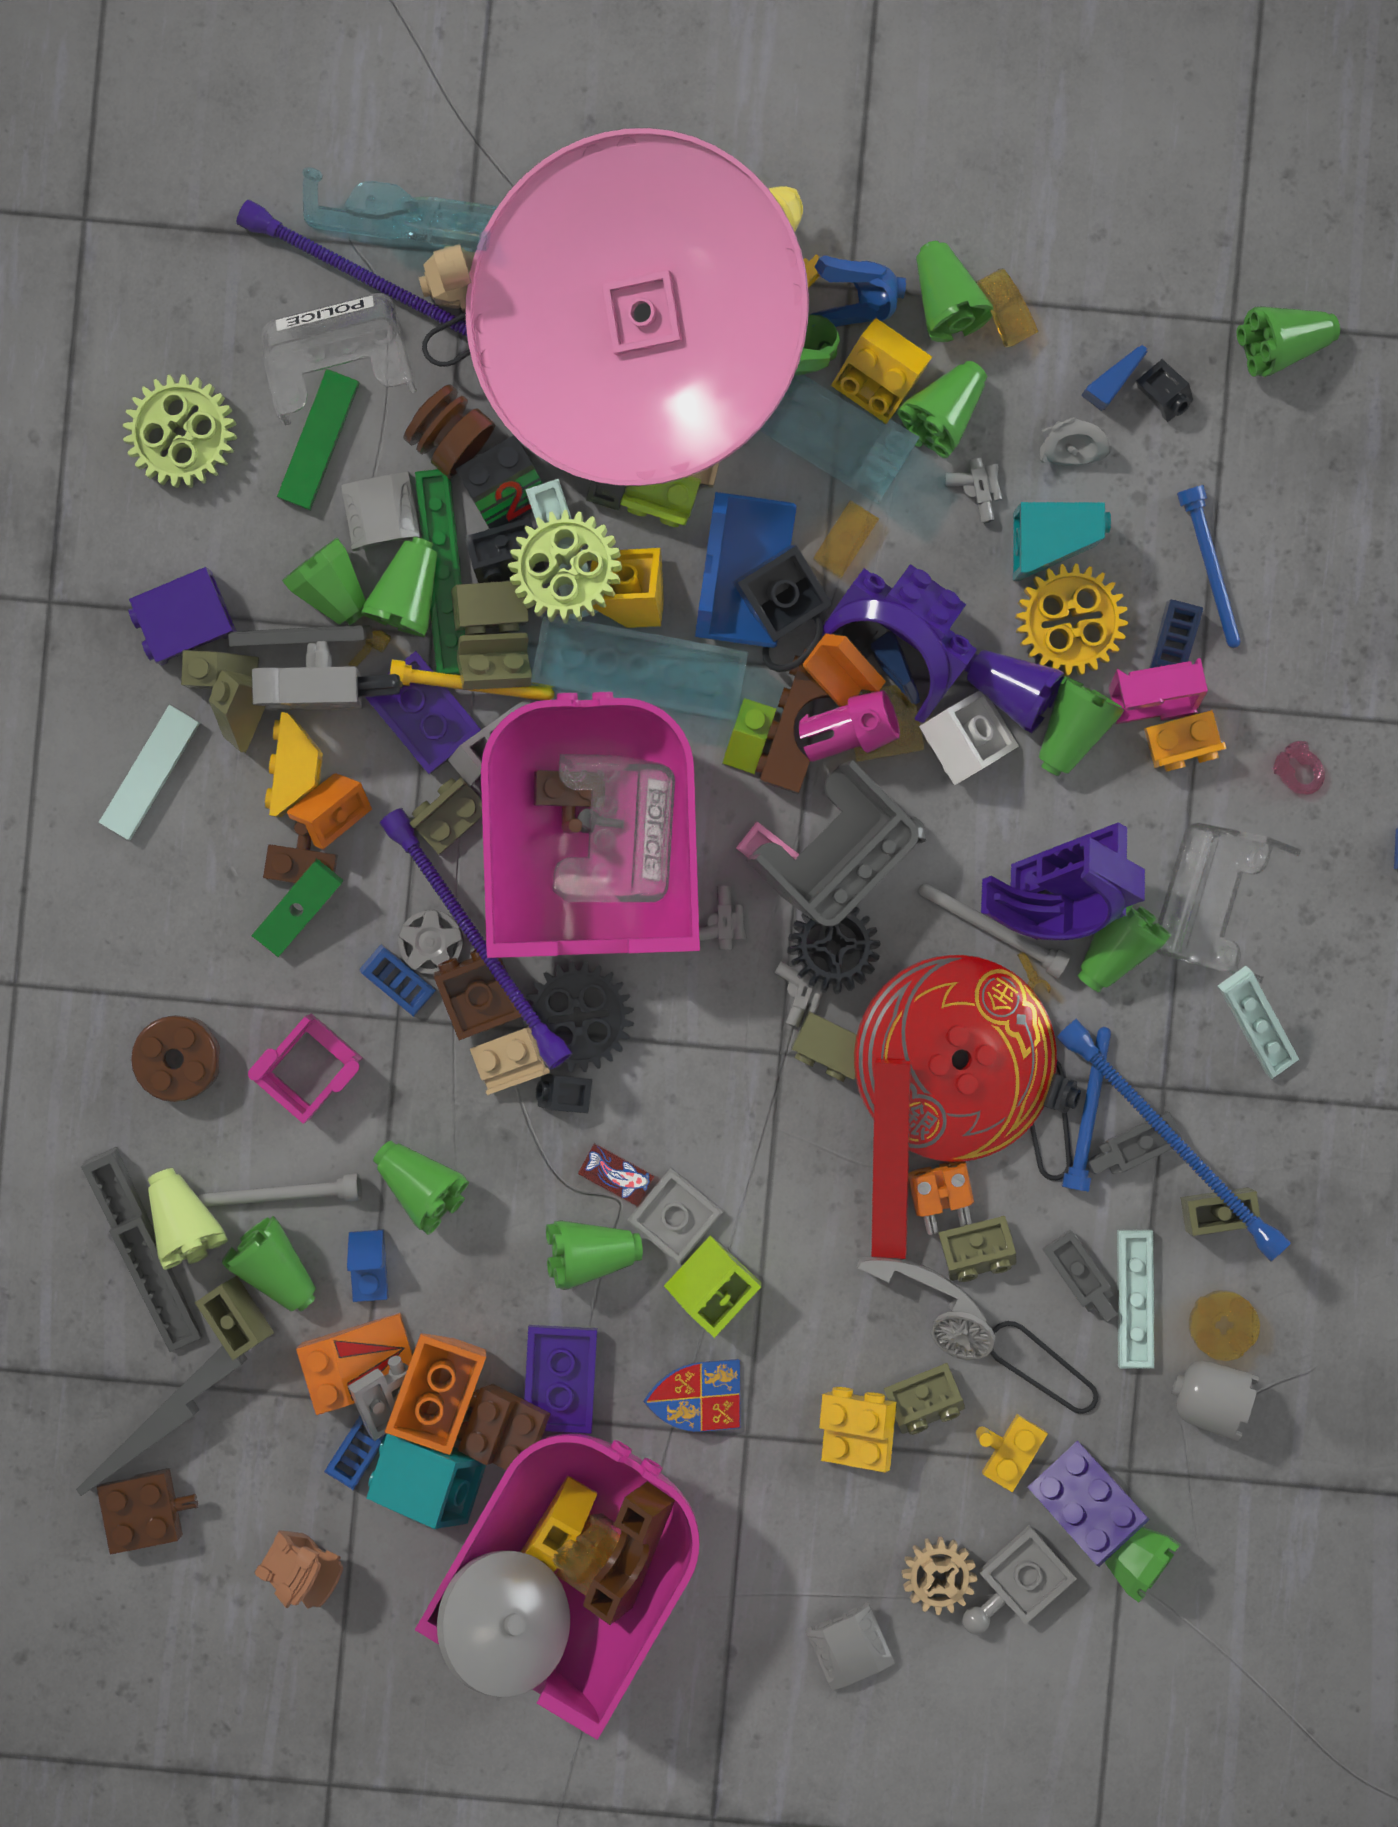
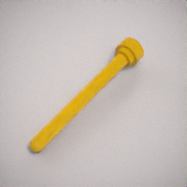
[390,659,555,701]

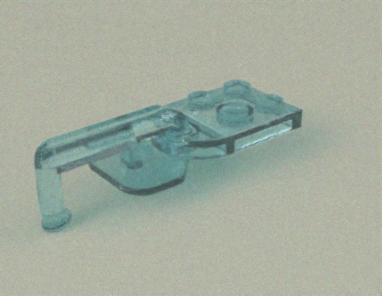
[302,167,498,252]

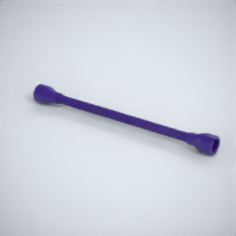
[236,200,467,337]
[380,808,572,1069]

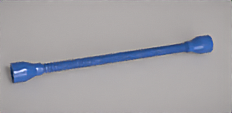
[1057,1018,1291,1262]

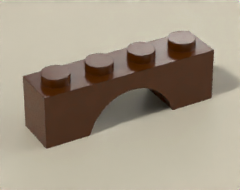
[755,649,831,794]
[583,1481,675,1625]

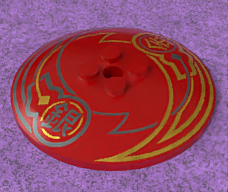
[854,955,1057,1162]

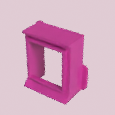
[1108,658,1208,724]
[248,1013,363,1124]

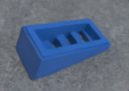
[1082,345,1148,411]
[359,944,436,1017]
[324,1416,387,1491]

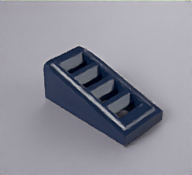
[1149,599,1203,668]
[870,631,920,705]

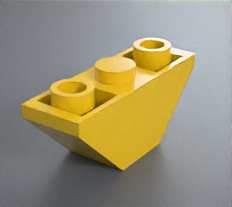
[265,712,323,817]
[520,1475,597,1572]

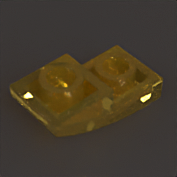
[976,268,1039,347]

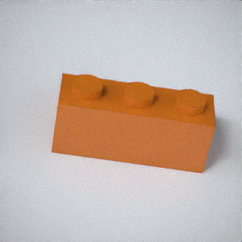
[384,1333,486,1455]

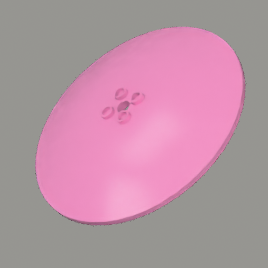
[466,128,809,486]

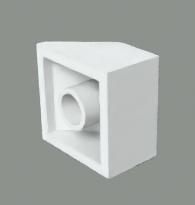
[919,691,1019,785]

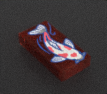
[578,1143,654,1206]

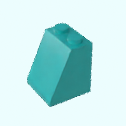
[1013,502,1111,581]
[366,1434,486,1529]

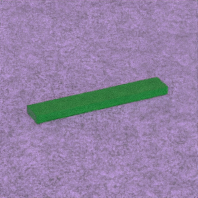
[415,469,465,675]

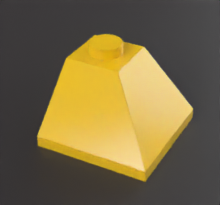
[590,548,664,628]

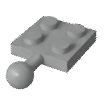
[963,1525,1077,1635]

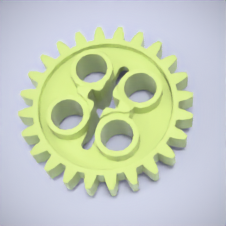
[123,374,237,488]
[508,510,622,624]

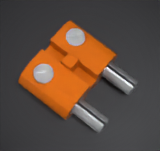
[908,1161,974,1235]

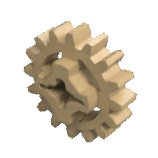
[901,1537,977,1615]

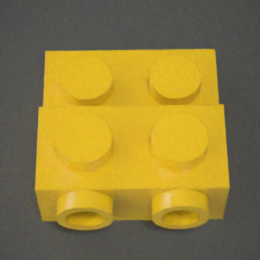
[819,1387,897,1473]

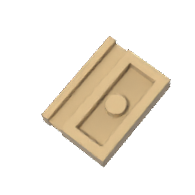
[470,1027,550,1095]

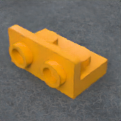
[1144,710,1227,772]

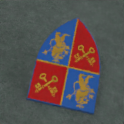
[643,1359,740,1432]

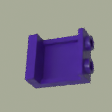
[128,567,237,665]

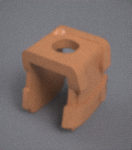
[254,1530,343,1609]

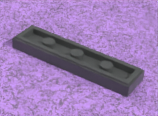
[228,625,373,646]

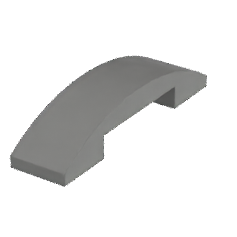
[856,1256,986,1322]

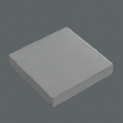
[627,1167,723,1264]

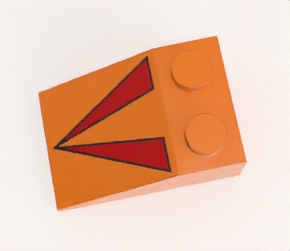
[296,1313,413,1415]

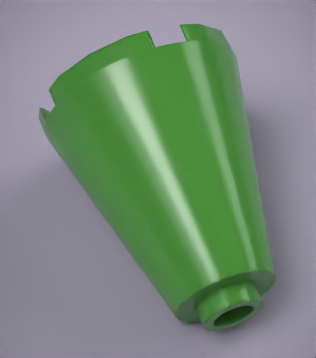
[916,240,994,342]
[361,537,437,637]
[1038,676,1124,776]
[222,1216,316,1311]

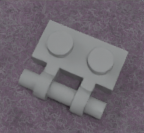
[348,1356,408,1441]

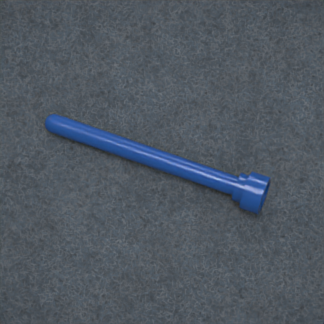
[1177,485,1241,648]
[1062,1027,1111,1192]

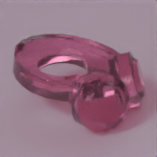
[1273,741,1325,795]

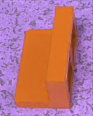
[803,633,886,707]
[287,773,372,849]

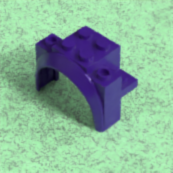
[811,564,977,723]
[981,822,1145,940]

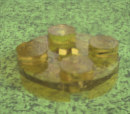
[1189,1290,1260,1361]

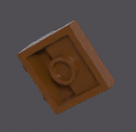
[434,950,522,1041]
[457,1384,551,1470]

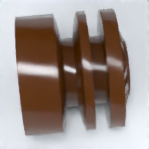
[403,384,496,479]

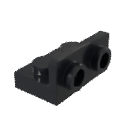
[464,517,545,583]

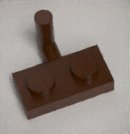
[534,770,605,834]
[263,822,338,883]

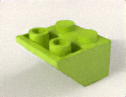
[664,1235,761,1338]

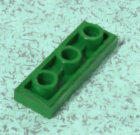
[251,858,343,957]

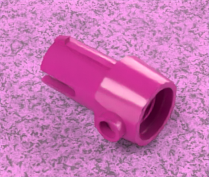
[799,690,900,762]

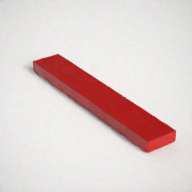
[871,1059,911,1259]

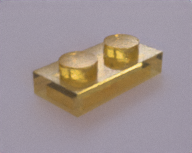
[813,500,879,578]

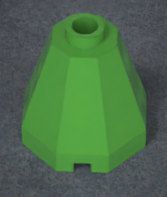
[282,537,366,626]
[1105,1527,1181,1603]

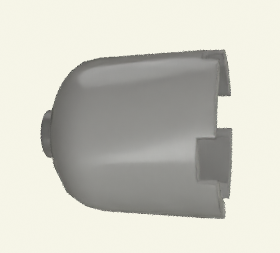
[1171,1360,1259,1442]

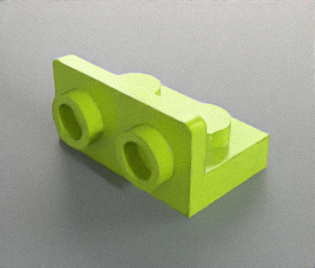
[620,476,701,527]

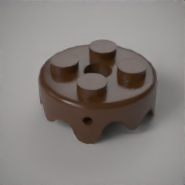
[131,1015,220,1102]

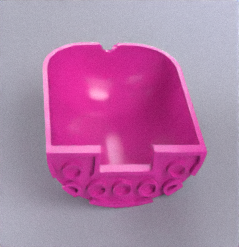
[481,692,700,958]
[415,1434,700,1740]

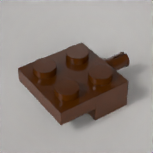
[97,1468,198,1555]

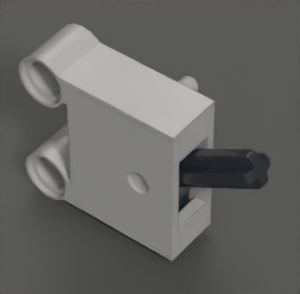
[252,641,403,711]

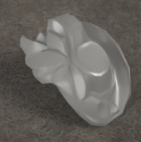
[1040,417,1109,466]

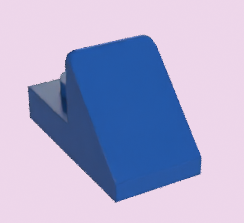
[347,1229,389,1302]

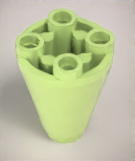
[148,1168,228,1270]

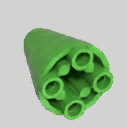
[1236,306,1340,377]
[897,361,987,458]
[1078,905,1171,992]
[373,1141,469,1235]
[546,1220,643,1290]

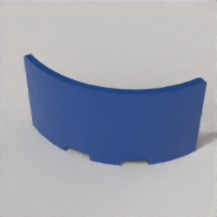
[695,492,797,648]

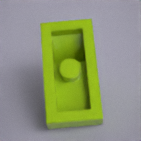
[722,698,776,774]

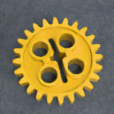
[1015,563,1128,676]

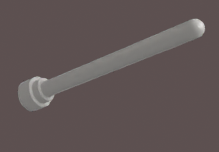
[919,884,1071,979]
[198,1173,362,1207]

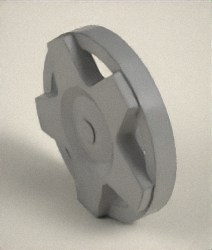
[398,910,463,974]

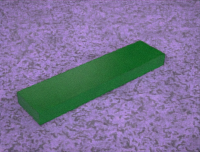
[277,369,360,511]

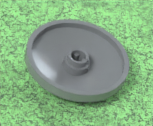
[437,1551,570,1697]

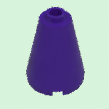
[964,650,1064,734]

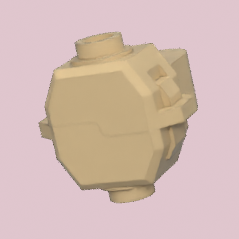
[419,241,476,313]

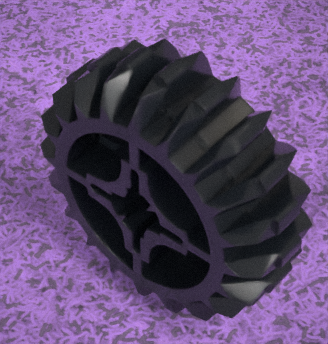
[787,907,881,994]

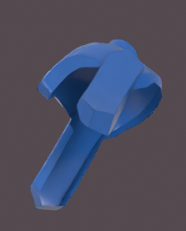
[809,255,906,327]

